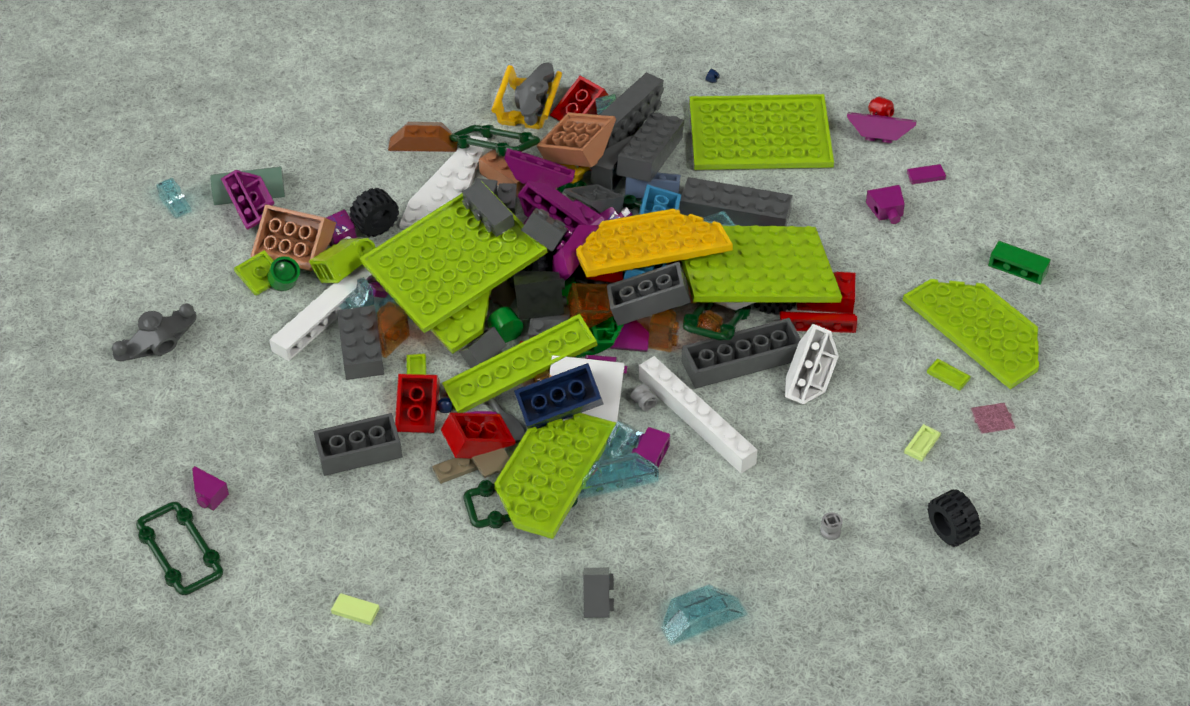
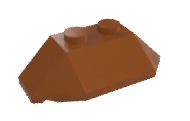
[388,122,458,152]

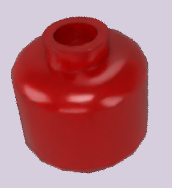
[868,96,895,117]

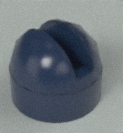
[705,68,720,83]
[437,397,453,413]

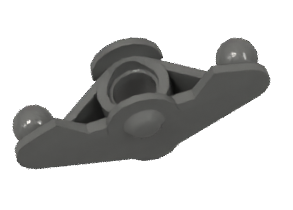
[515,62,555,126]
[112,303,197,362]

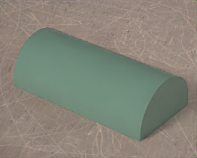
[210,166,285,205]

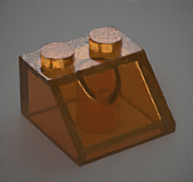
[567,283,613,328]
[377,301,410,358]
[649,309,679,352]

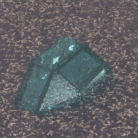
[579,452,659,499]
[661,584,748,646]

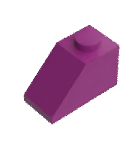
[192,466,229,511]

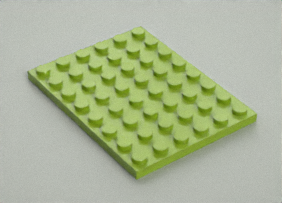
[689,94,834,170]
[360,181,548,333]
[681,225,842,303]

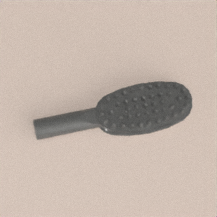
[488,398,525,444]

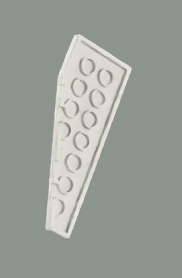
[399,136,488,229]

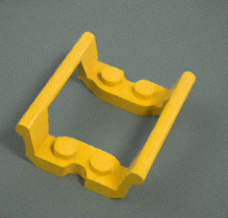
[491,65,562,129]

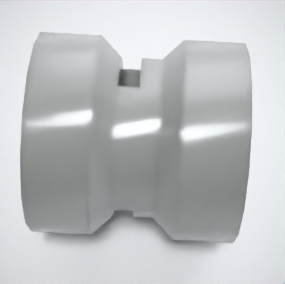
[631,384,658,412]
[820,512,843,540]

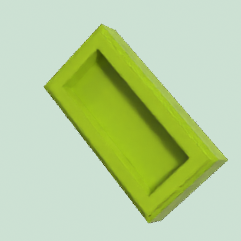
[406,354,426,375]
[927,358,971,391]

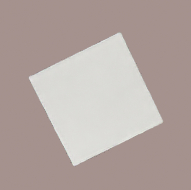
[549,355,624,432]

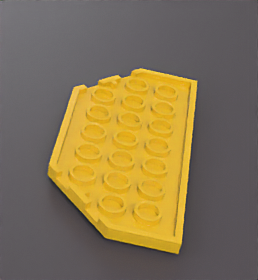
[576,209,733,277]

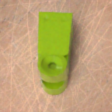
[309,238,376,283]

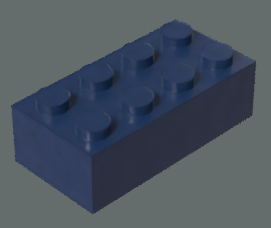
[514,363,604,429]

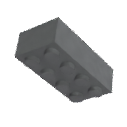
[607,262,691,326]
[337,305,384,380]
[313,413,403,476]

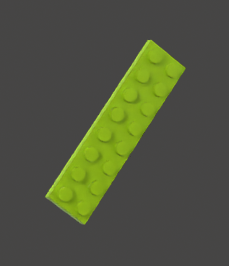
[442,314,597,413]

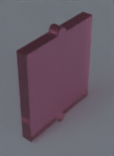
[971,403,1015,434]

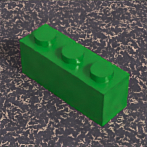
[988,241,1051,285]

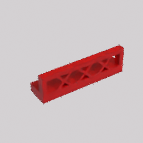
[780,311,857,333]

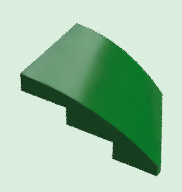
[575,313,624,358]

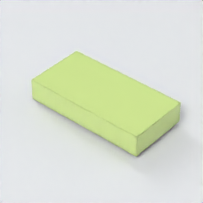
[904,424,941,462]
[331,593,380,625]

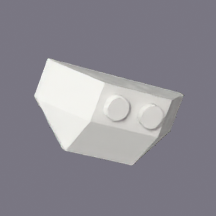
[785,324,839,404]

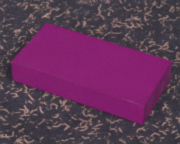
[907,164,946,185]

